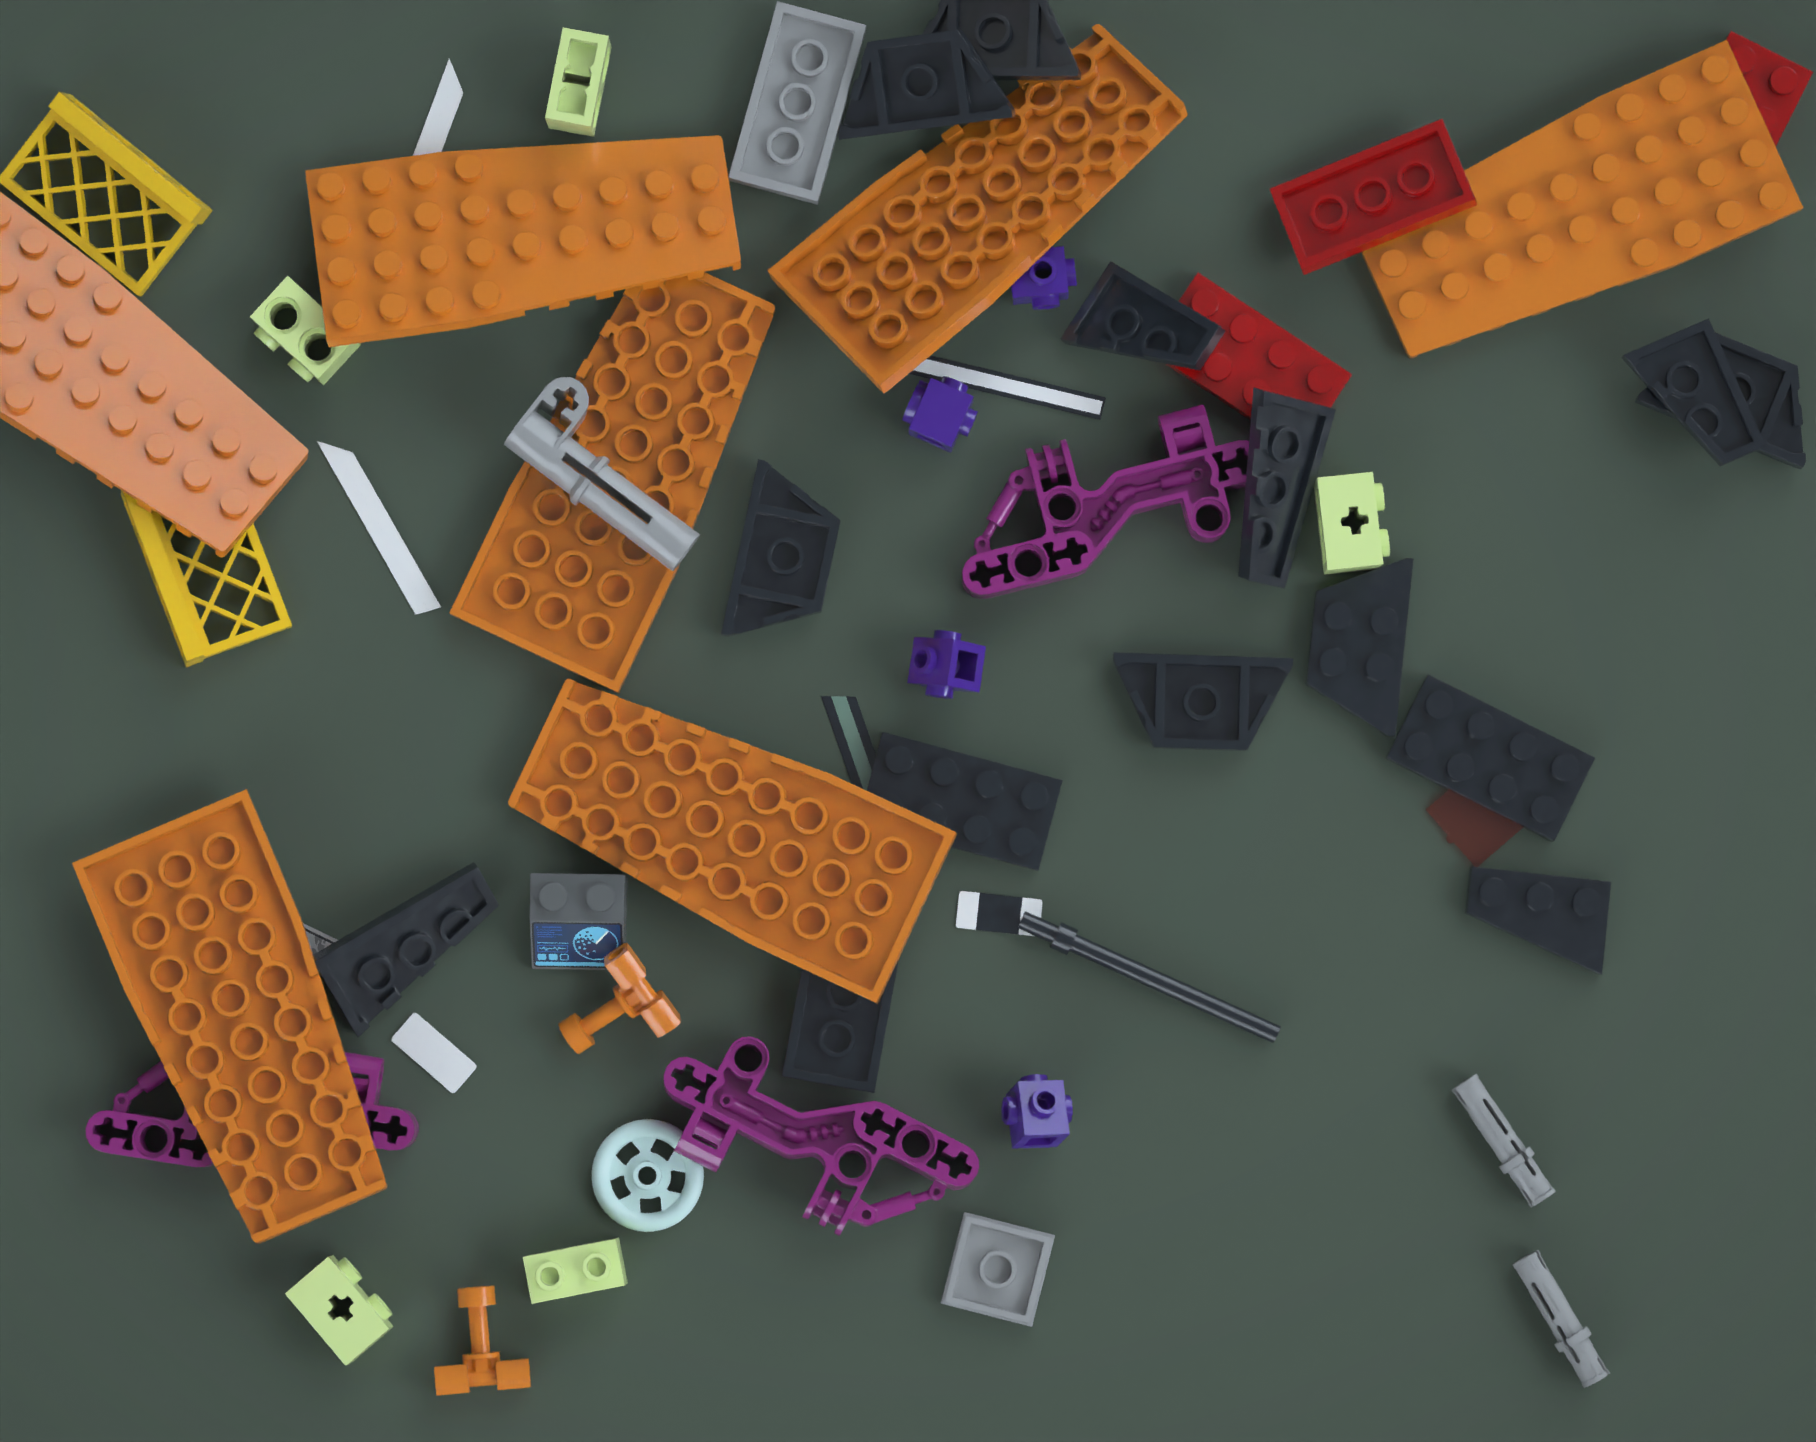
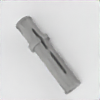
[1451,1074,1556,1208]
[1512,1250,1610,1388]

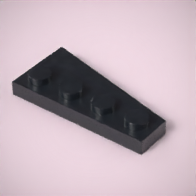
[1238,388,1336,589]
[313,862,499,1037]

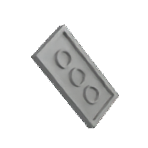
[728,1,867,205]

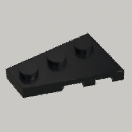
[1061,261,1225,370]
[1621,318,1766,467]
[1465,866,1611,975]

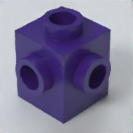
[1011,245,1077,310]
[907,630,986,699]
[1001,1074,1073,1149]

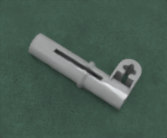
[504,377,700,571]

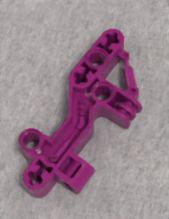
[962,404,1249,599]
[663,1036,979,1236]
[85,1052,419,1167]

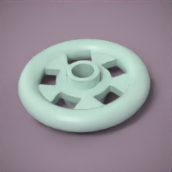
[592,1119,704,1232]

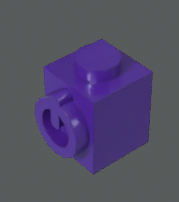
[902,376,978,453]

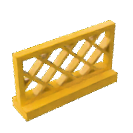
[0,92,213,296]
[121,490,292,667]

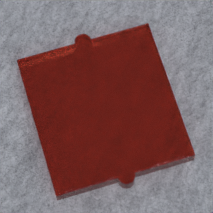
[1426,790,1523,867]

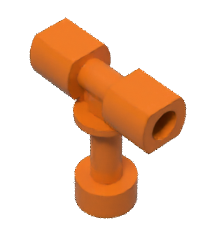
[558,943,681,1054]
[434,1285,531,1396]

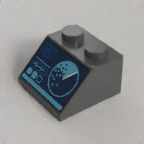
[530,873,628,970]

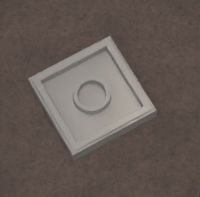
[941,1212,1055,1327]

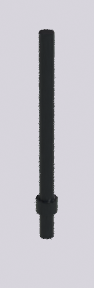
[1018,911,1281,1043]

